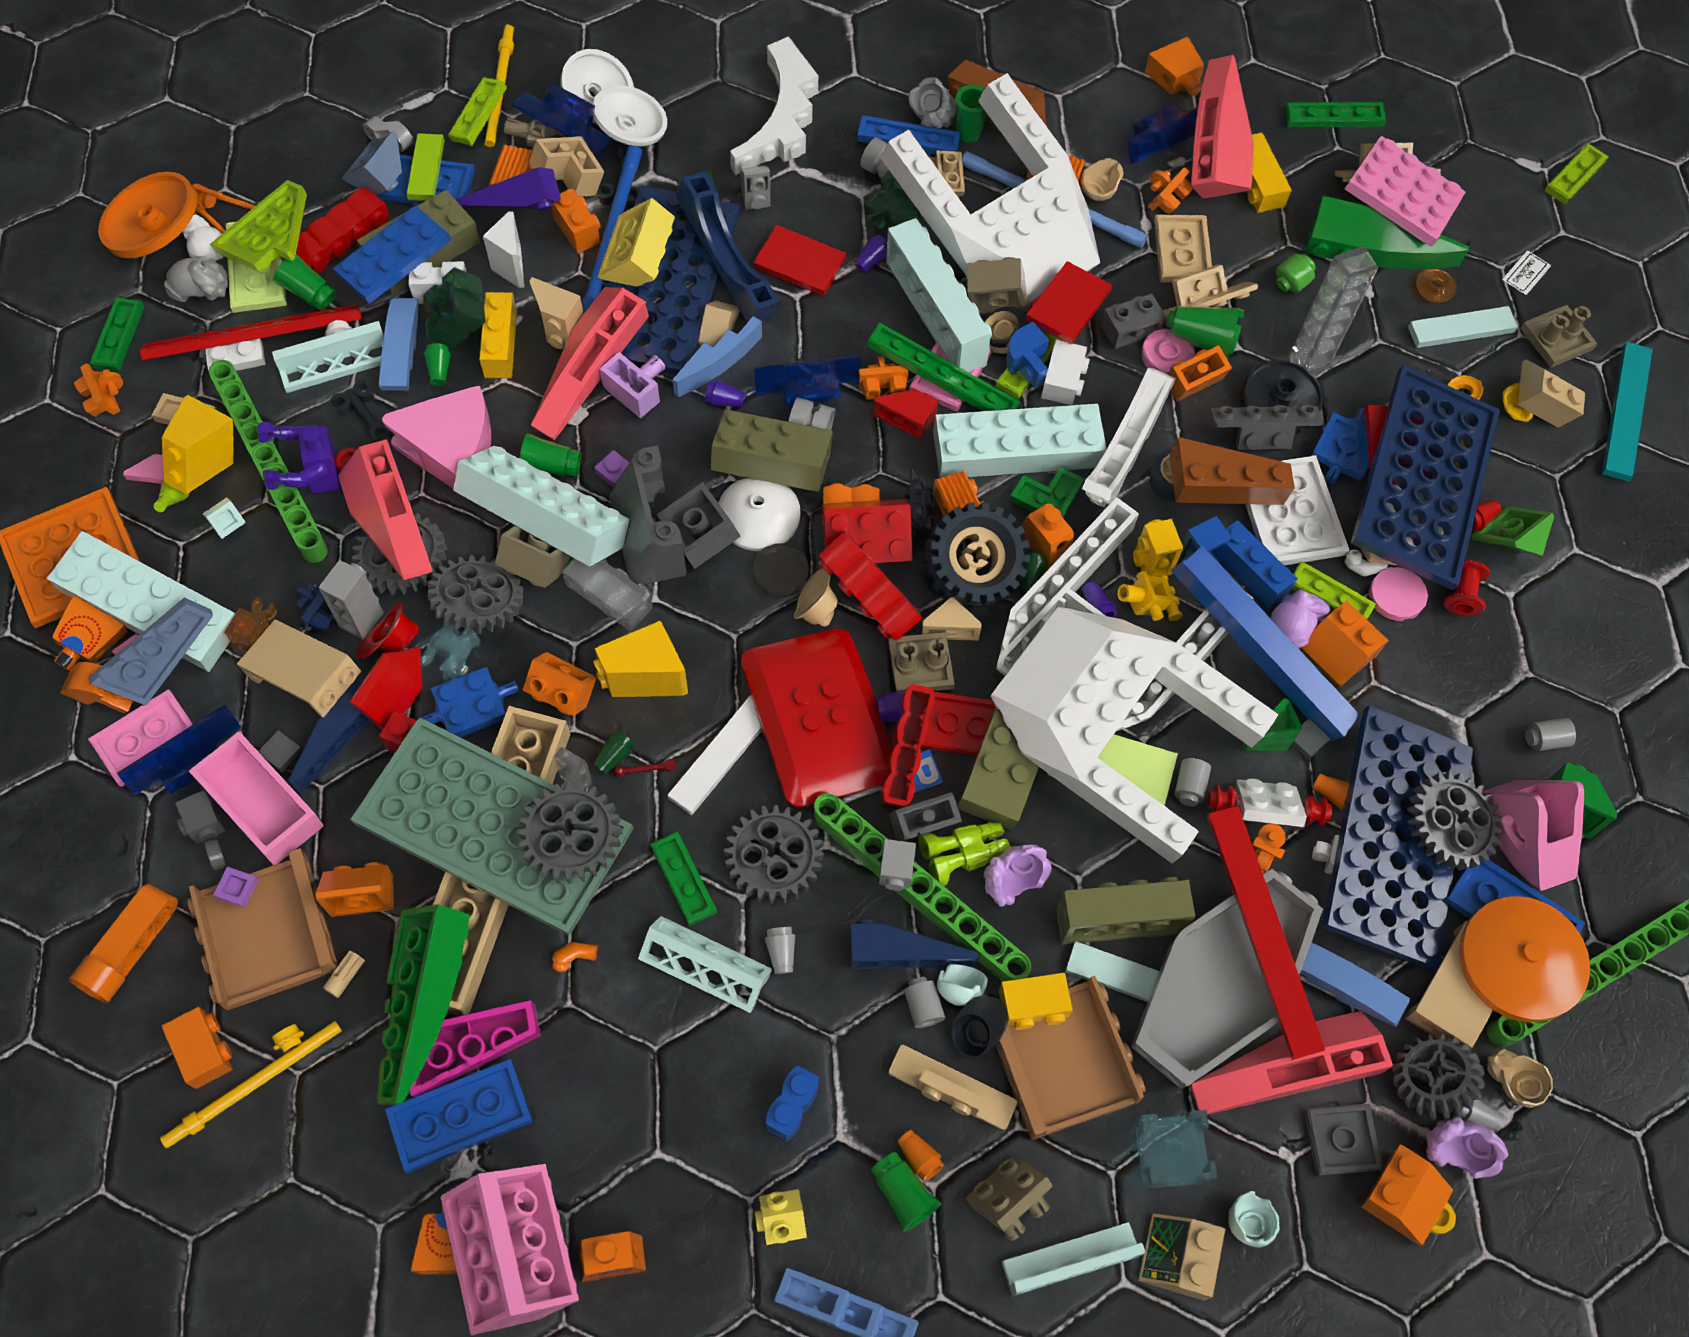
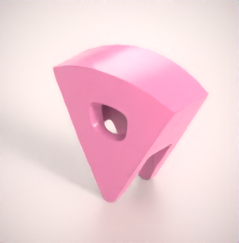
[382,386,491,489]
[1482,780,1584,891]

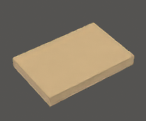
[1154,215,1212,283]

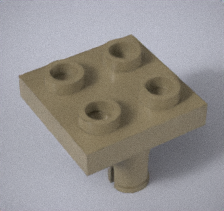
[1520,305,1597,368]
[888,632,955,692]
[965,1155,1053,1241]

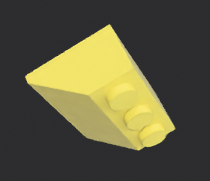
[598,198,675,287]

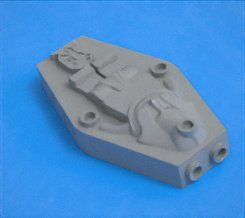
[1131,869,1323,1089]

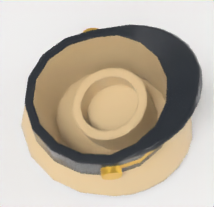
[983,307,1027,354]

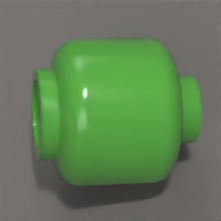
[1276,254,1316,293]

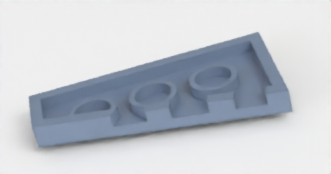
[89,597,213,705]

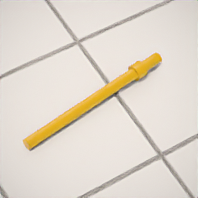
[485,25,514,147]
[160,1021,342,1149]

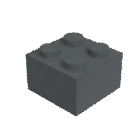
[656,482,741,569]

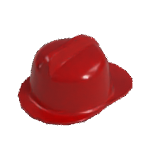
[356,602,419,659]

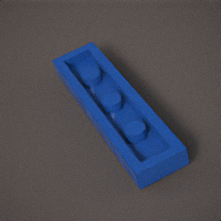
[857,115,960,155]

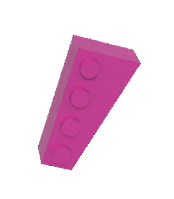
[410,1000,541,1097]

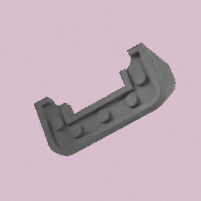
[610,445,686,585]

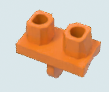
[1148,167,1194,215]
[858,356,908,400]
[74,363,123,417]
[1250,823,1286,873]

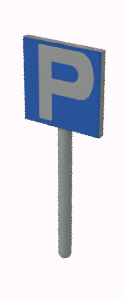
[843,749,943,803]

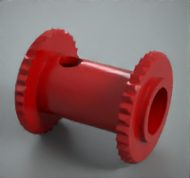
[1444,560,1490,616]

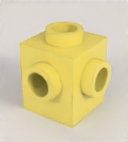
[755,1189,807,1245]

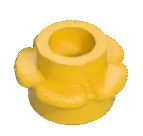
[272,1024,304,1053]

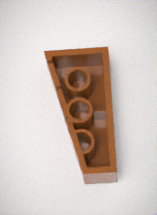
[947,60,1046,130]
[1170,437,1295,505]

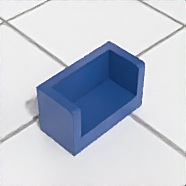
[1178,516,1232,563]

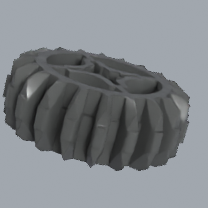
[1393,1033,1485,1121]

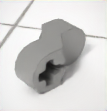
[363,116,414,152]

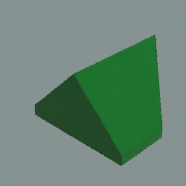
[1241,698,1303,751]

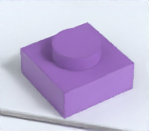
[594,450,629,487]
[213,867,259,909]

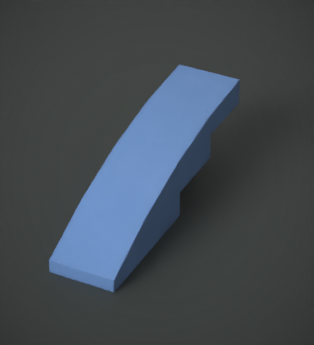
[379,298,419,390]
[673,316,762,397]
[1300,942,1410,1027]
[774,1268,919,1337]

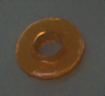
[1416,269,1457,303]

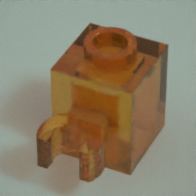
[224,598,277,652]

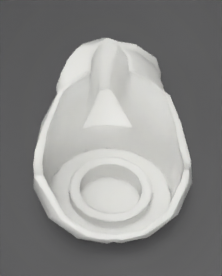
[182,214,224,261]

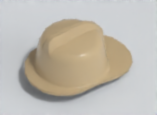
[793,568,838,627]

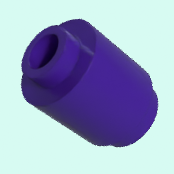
[876,691,904,723]

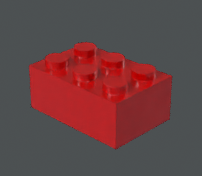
[822,499,912,563]

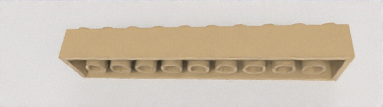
[433,706,570,1016]

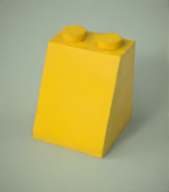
[162,395,233,494]
[593,621,688,697]

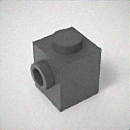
[175,790,226,844]

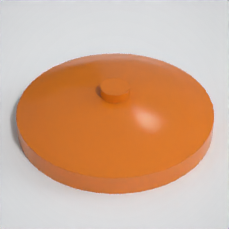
[98,172,198,258]
[1459,896,1590,1022]

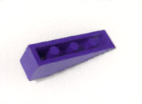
[456,167,561,211]

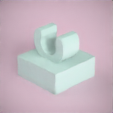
[203,498,246,538]

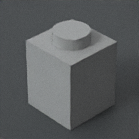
[879,839,916,891]

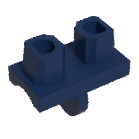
[294,583,333,633]

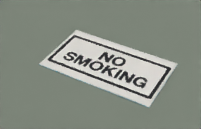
[1502,250,1551,295]

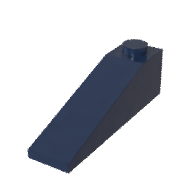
[288,679,371,795]
[850,919,978,969]

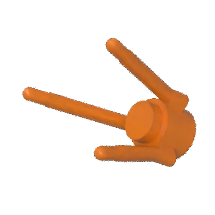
[192,183,256,234]

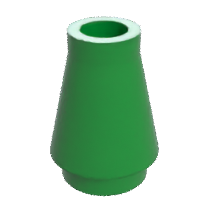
[423,343,451,386]

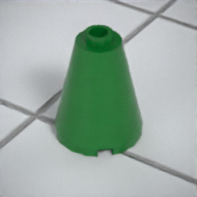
[1166,306,1244,361]

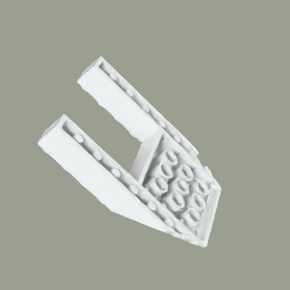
[880,74,1100,309]
[996,497,1254,731]
[991,607,1279,863]

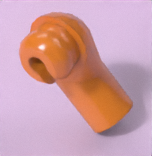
[551,942,598,972]

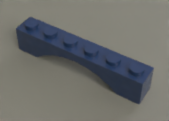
[676,171,779,323]

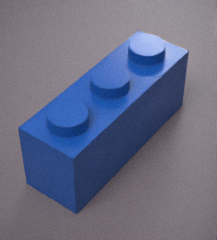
[1212,520,1298,610]

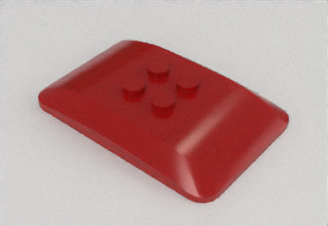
[741,629,892,808]

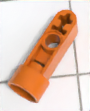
[68,884,178,1004]

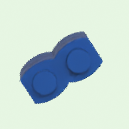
[766,1066,818,1142]

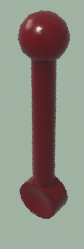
[613,759,676,777]

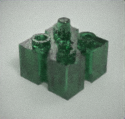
[864,169,925,229]
[423,267,486,349]

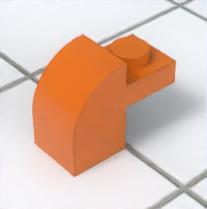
[60,662,133,714]

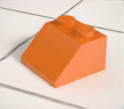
[1299,600,1389,688]
[316,862,394,917]
[1361,1144,1453,1246]

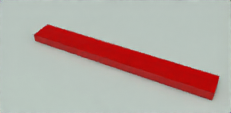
[140,304,362,360]
[1207,806,1326,1060]

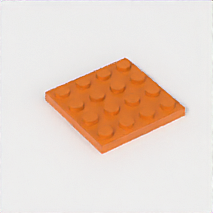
[0,487,140,628]

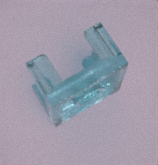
[1134,1110,1218,1189]

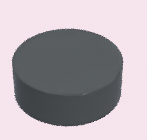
[204,839,226,871]

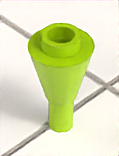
[154,480,189,512]

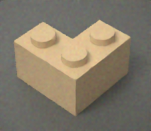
[529,136,604,196]

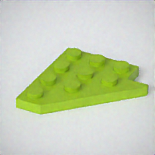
[210,180,307,272]

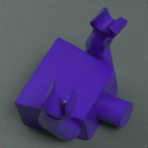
[257,422,341,494]

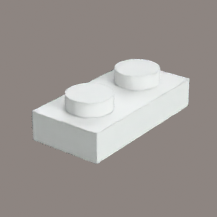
[205,338,266,371]

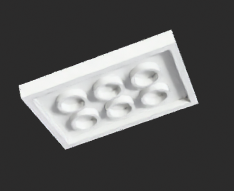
[1245,455,1349,565]

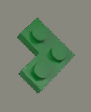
[1010,467,1085,518]

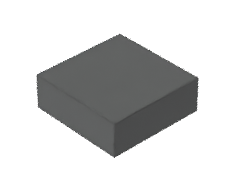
[1292,719,1330,760]
[258,730,303,773]

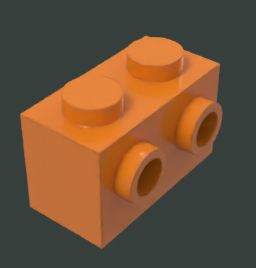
[551,188,601,254]
[1168,345,1232,402]
[523,652,597,716]

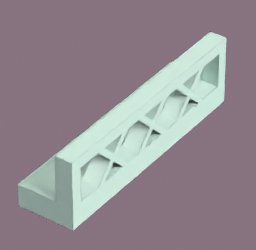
[272,321,384,393]
[638,916,772,1013]
[1002,1222,1145,1296]

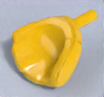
[1502,383,1534,422]

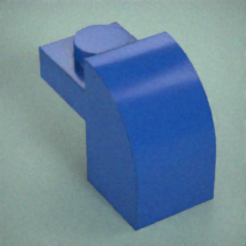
[1006,322,1049,389]

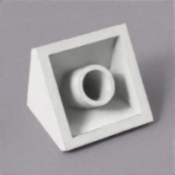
[483,212,524,288]

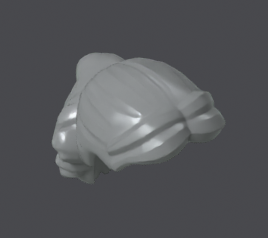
[909,77,957,129]
[164,257,228,302]

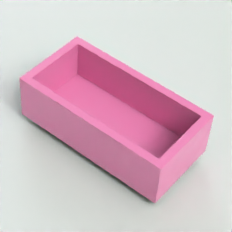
[189,732,324,865]

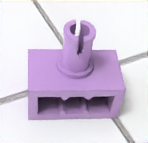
[599,352,665,419]

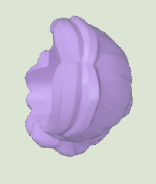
[1270,589,1330,649]
[984,844,1052,907]
[1426,1116,1508,1179]

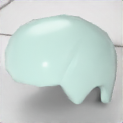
[937,964,988,1006]
[1228,1191,1279,1248]

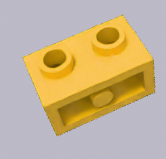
[1133,519,1183,577]
[999,973,1073,1030]

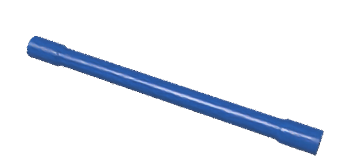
[582,145,642,314]

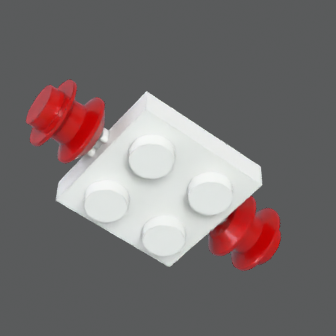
[1207,779,1332,827]

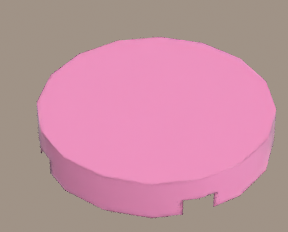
[1141,329,1195,375]
[1369,567,1428,621]

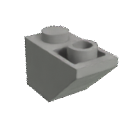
[740,166,771,210]

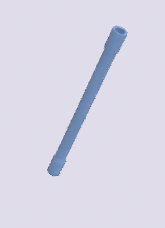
[962,151,1148,249]

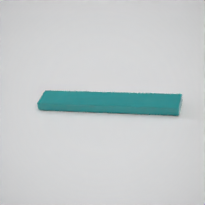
[1602,342,1653,482]

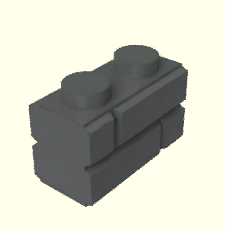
[889,792,961,841]

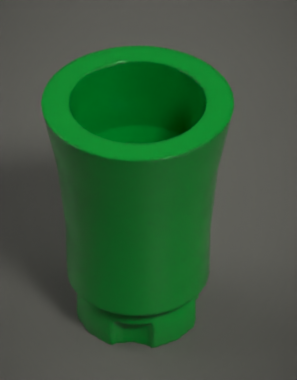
[956,85,986,143]
[273,253,337,311]
[520,433,582,477]
[871,1152,941,1232]

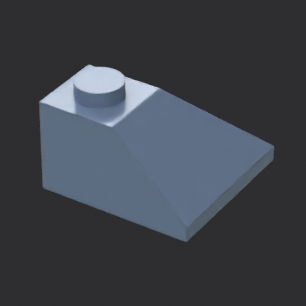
[342,131,402,195]

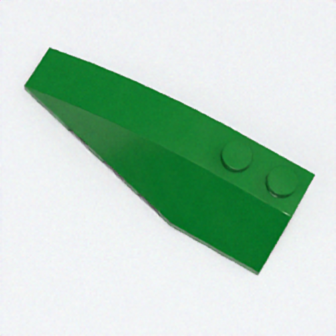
[1305,196,1469,269]
[377,904,470,1105]

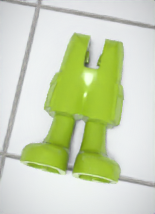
[918,822,1011,886]

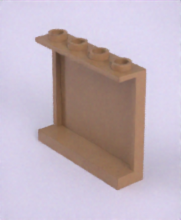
[187,848,338,1011]
[996,976,1145,1141]

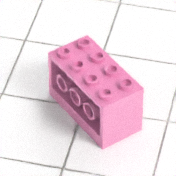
[440,1164,579,1335]

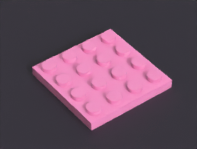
[1345,136,1465,247]

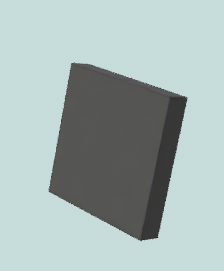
[1304,1104,1383,1177]

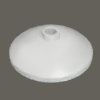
[560,49,633,124]
[592,85,667,146]
[718,477,800,551]

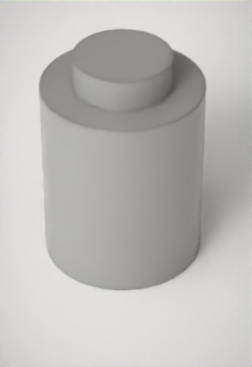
[1525,718,1576,751]
[1174,758,1211,806]
[904,977,945,1028]

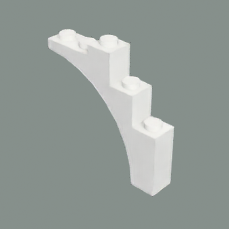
[730,37,818,175]
[1082,367,1176,507]

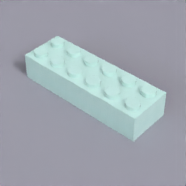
[887,218,992,373]
[933,404,1107,478]
[453,446,630,567]
[47,531,242,672]

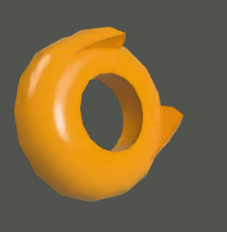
[1448,375,1483,400]

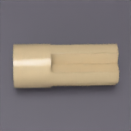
[323,950,365,998]

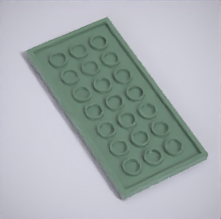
[350,717,633,936]

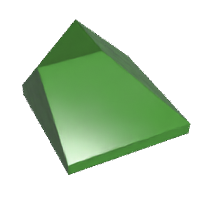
[1471,506,1554,556]

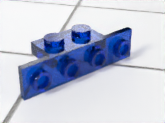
[512,82,613,154]
[1127,105,1199,164]
[753,354,862,404]
[117,705,241,795]

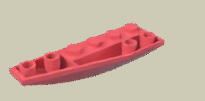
[1191,55,1254,199]
[531,287,649,441]
[338,439,433,580]
[1190,1011,1393,1116]

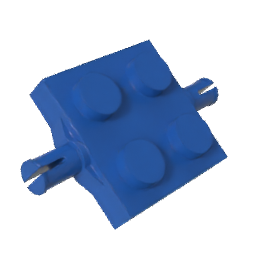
[1311,408,1369,484]
[420,667,519,738]

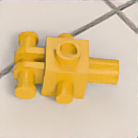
[1117,571,1183,621]

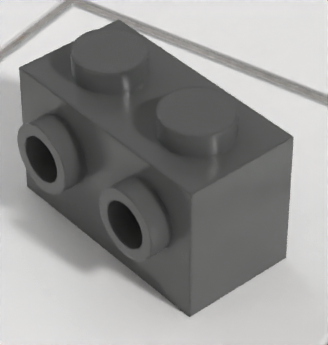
[1101,293,1166,349]

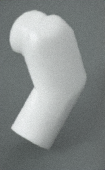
[1345,550,1388,576]

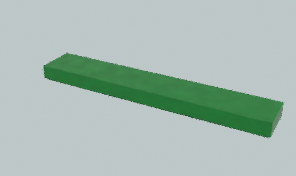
[866,323,1020,411]

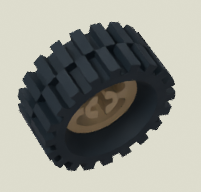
[923,502,1030,609]

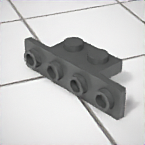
[1210,405,1324,450]

